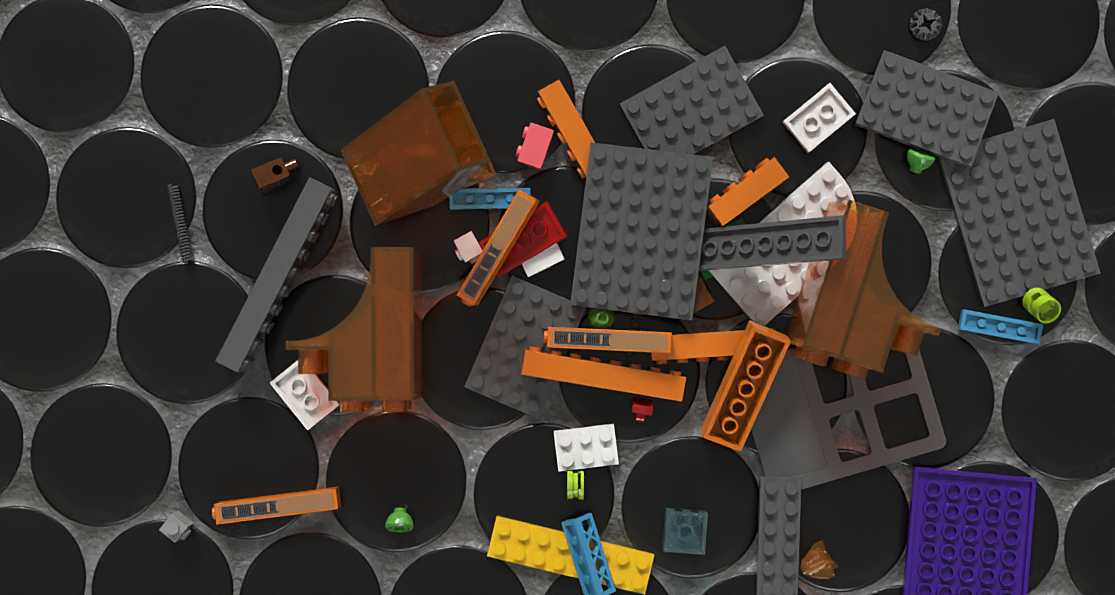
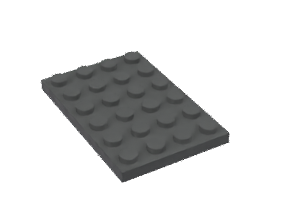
[619,46,764,155]
[855,50,999,168]
[464,276,586,419]

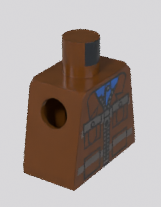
[251,158,300,195]

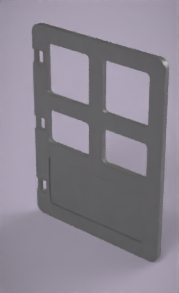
[751,317,946,490]

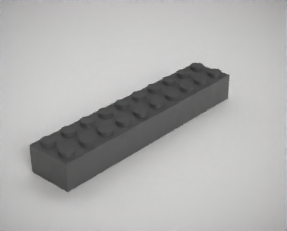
[216,177,338,372]

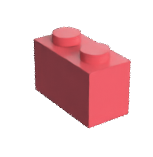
[515,123,554,171]

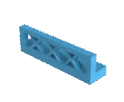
[561,513,616,595]

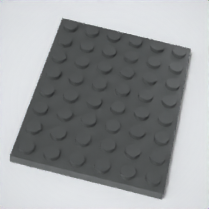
[937,119,1100,307]
[570,142,713,320]

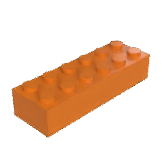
[700,320,791,452]

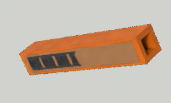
[457,190,540,307]
[544,327,672,353]
[212,487,341,525]

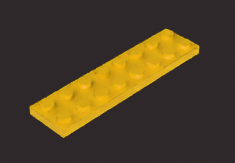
[487,516,654,595]

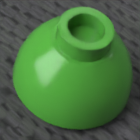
[907,148,935,174]
[588,308,616,330]
[385,507,414,532]

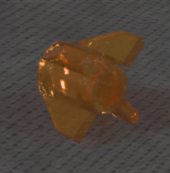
[800,540,838,579]

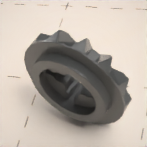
[909,8,943,41]

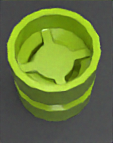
[1022,287,1061,324]

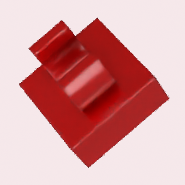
[632,397,653,422]

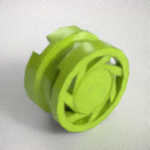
[567,471,584,500]

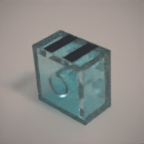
[662,508,708,555]

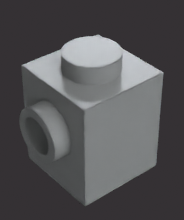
[159,511,194,542]

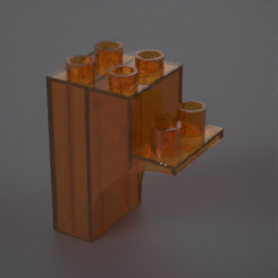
[341,81,497,226]
[786,200,941,380]
[286,247,422,412]

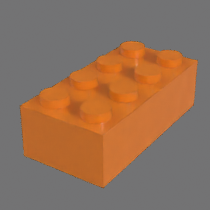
[706,157,789,227]

